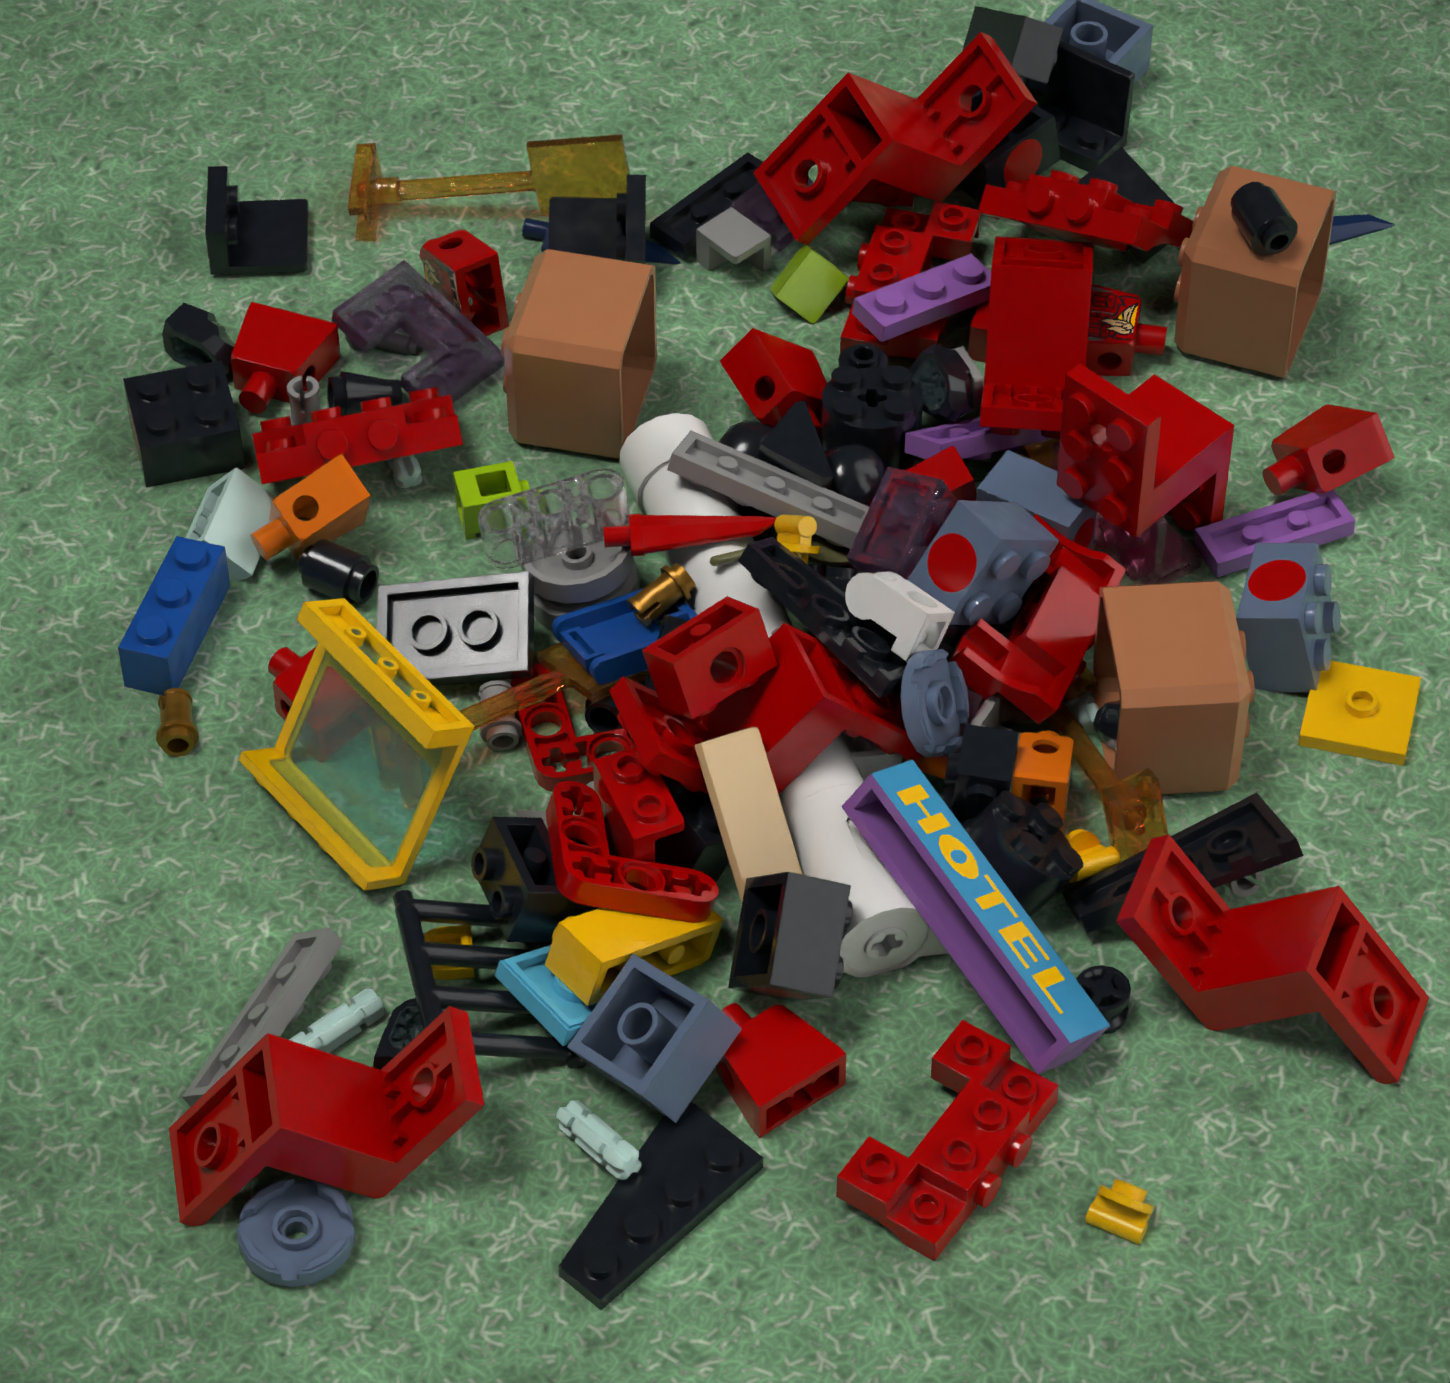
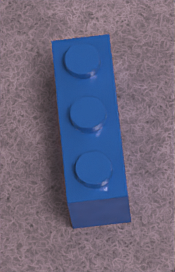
[118,536,230,696]

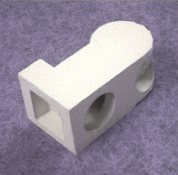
[845,571,955,661]

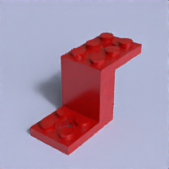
[753,32,1037,245]
[980,236,1093,439]
[1056,363,1235,538]
[609,622,922,795]
[1116,834,1429,1084]
[169,1006,485,1227]

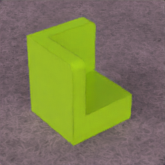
[770,244,849,323]

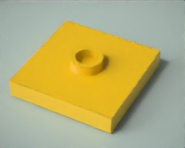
[1298,660,1422,766]

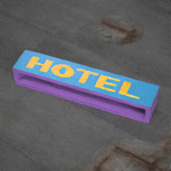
[841,759,1110,1075]

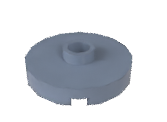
[900,649,969,758]
[237,1178,355,1287]

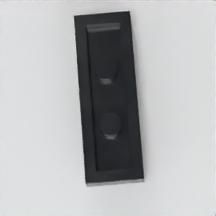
[650,152,769,259]

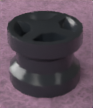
[1076,965,1131,1034]

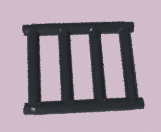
[393,890,587,1069]

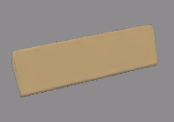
[695,727,803,903]

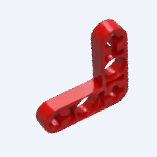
[511,664,635,792]
[546,781,719,923]

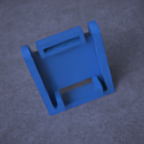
[552,589,697,685]

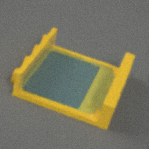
[238,598,475,891]

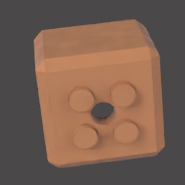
[1174,166,1337,379]
[501,249,657,459]
[1091,581,1255,797]

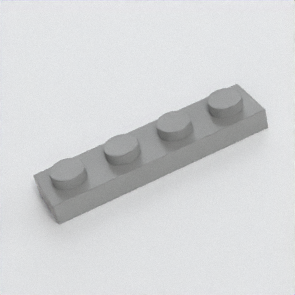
[667,430,873,551]
[182,927,343,1107]

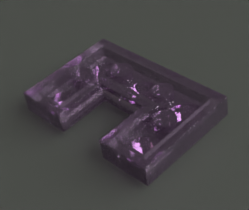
[331,260,505,403]

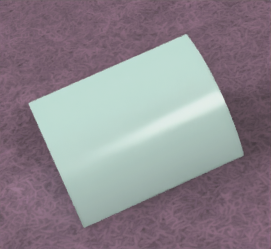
[185,467,276,581]

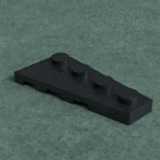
[738,537,907,698]
[1062,792,1304,933]
[558,1101,763,1310]

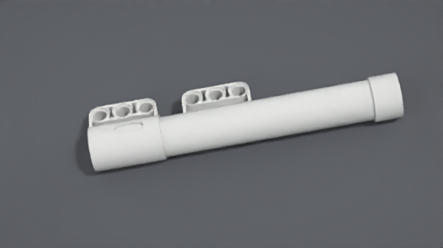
[620,413,949,977]

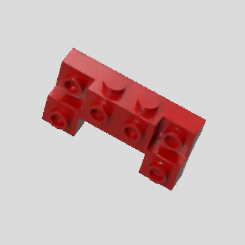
[978,170,1193,252]
[840,202,981,359]
[252,387,463,484]
[948,514,1126,724]
[836,1020,1059,1261]

